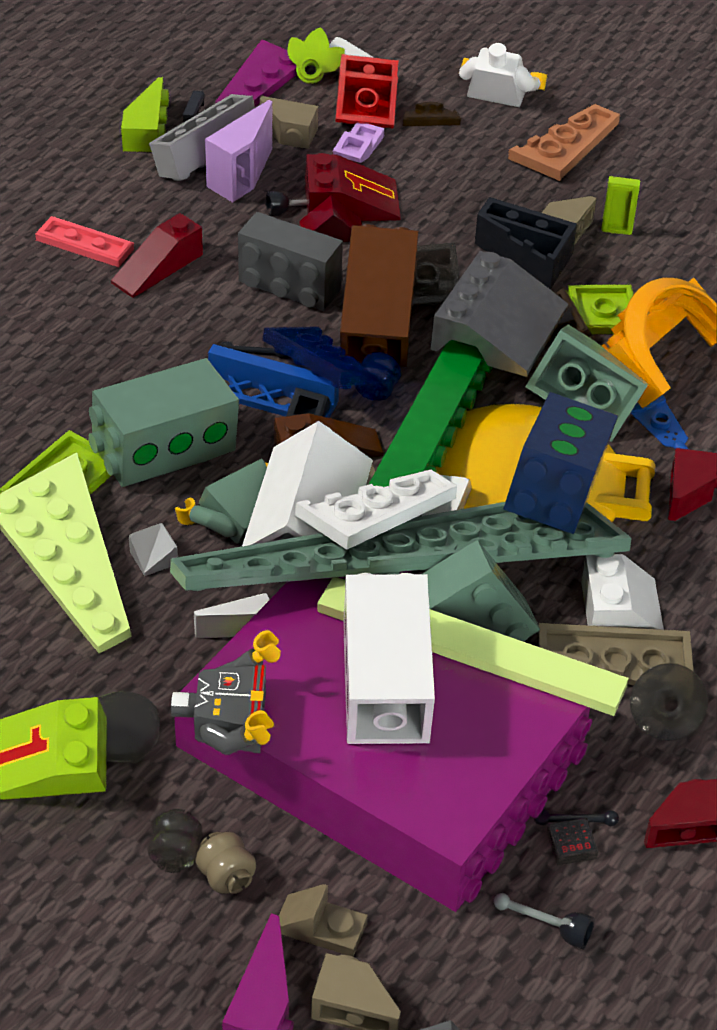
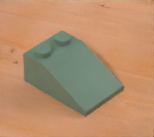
[526,324,649,442]

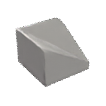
[129,523,178,576]

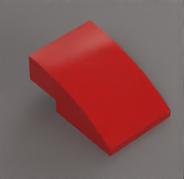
[335,54,398,129]

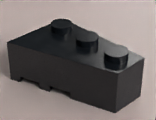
[475,197,577,290]

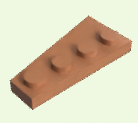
[508,104,620,181]

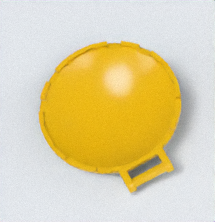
[436,404,656,522]

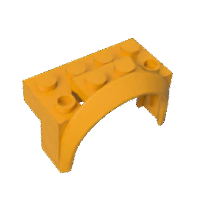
[601,277,717,408]

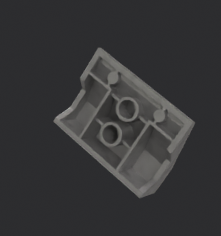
[431,251,568,377]

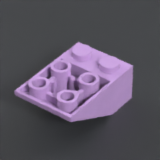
[205,100,272,202]

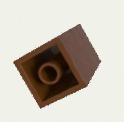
[340,224,418,367]

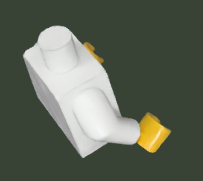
[459,43,547,107]

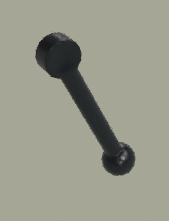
[220,341,289,359]
[534,809,619,826]

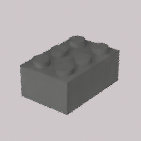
[238,212,343,311]

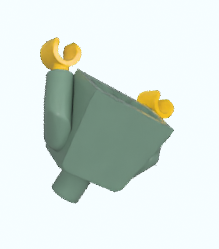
[175,458,268,544]

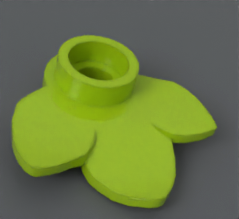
[287,27,345,84]

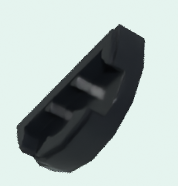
[183,90,205,123]

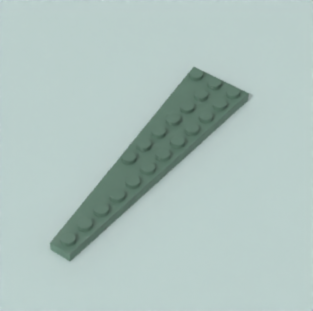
[170,502,632,591]

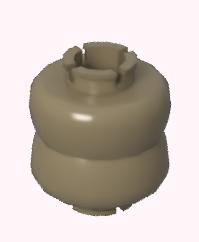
[195,832,257,894]

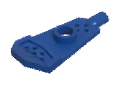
[631,395,688,449]

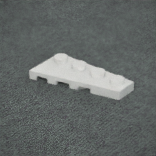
[295,470,457,550]

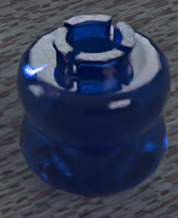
[353,352,401,401]

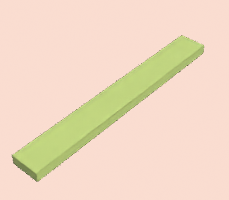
[317,577,629,716]

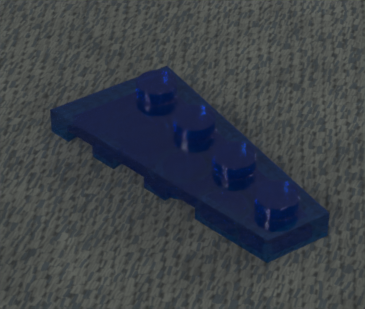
[262,327,369,389]

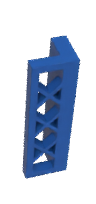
[208,344,339,418]

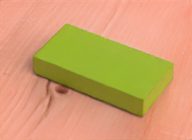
[601,176,640,235]

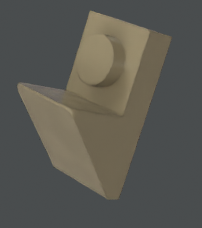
[279,884,368,957]

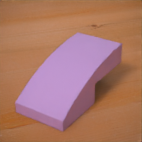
[333,123,384,163]

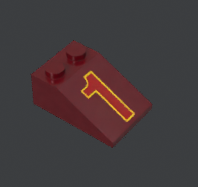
[305,153,400,221]

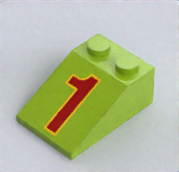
[0,697,107,800]

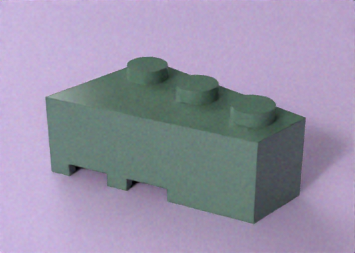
[420,540,540,642]

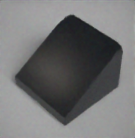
[286,388,331,417]

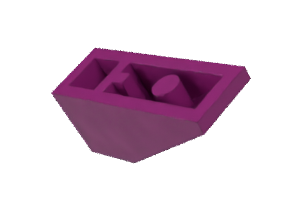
[222,913,294,1030]

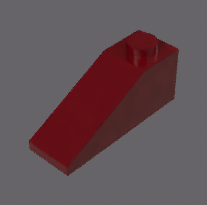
[111,213,203,298]

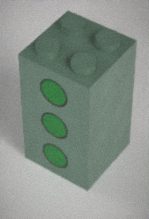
[89,358,239,487]

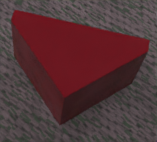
[299,195,362,242]

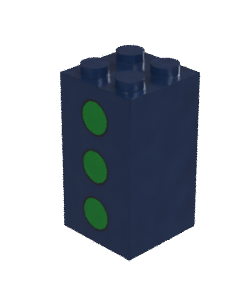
[503,392,618,534]

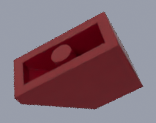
[668,448,717,521]
[644,779,717,848]

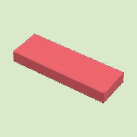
[35,216,134,267]

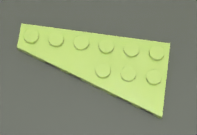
[0,453,132,653]

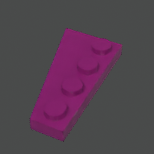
[215,40,297,107]

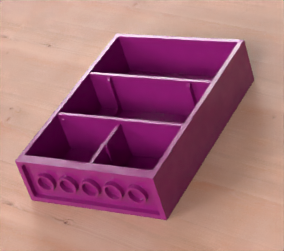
[175,576,592,912]

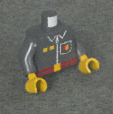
[171,630,281,755]

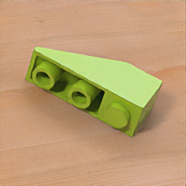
[121,77,169,152]

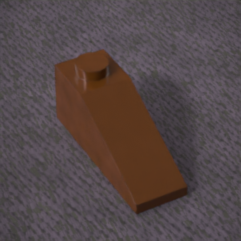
[274,413,383,458]

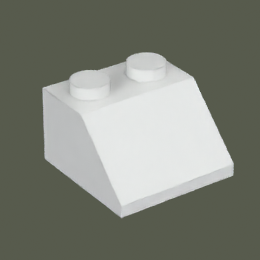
[581,554,664,630]

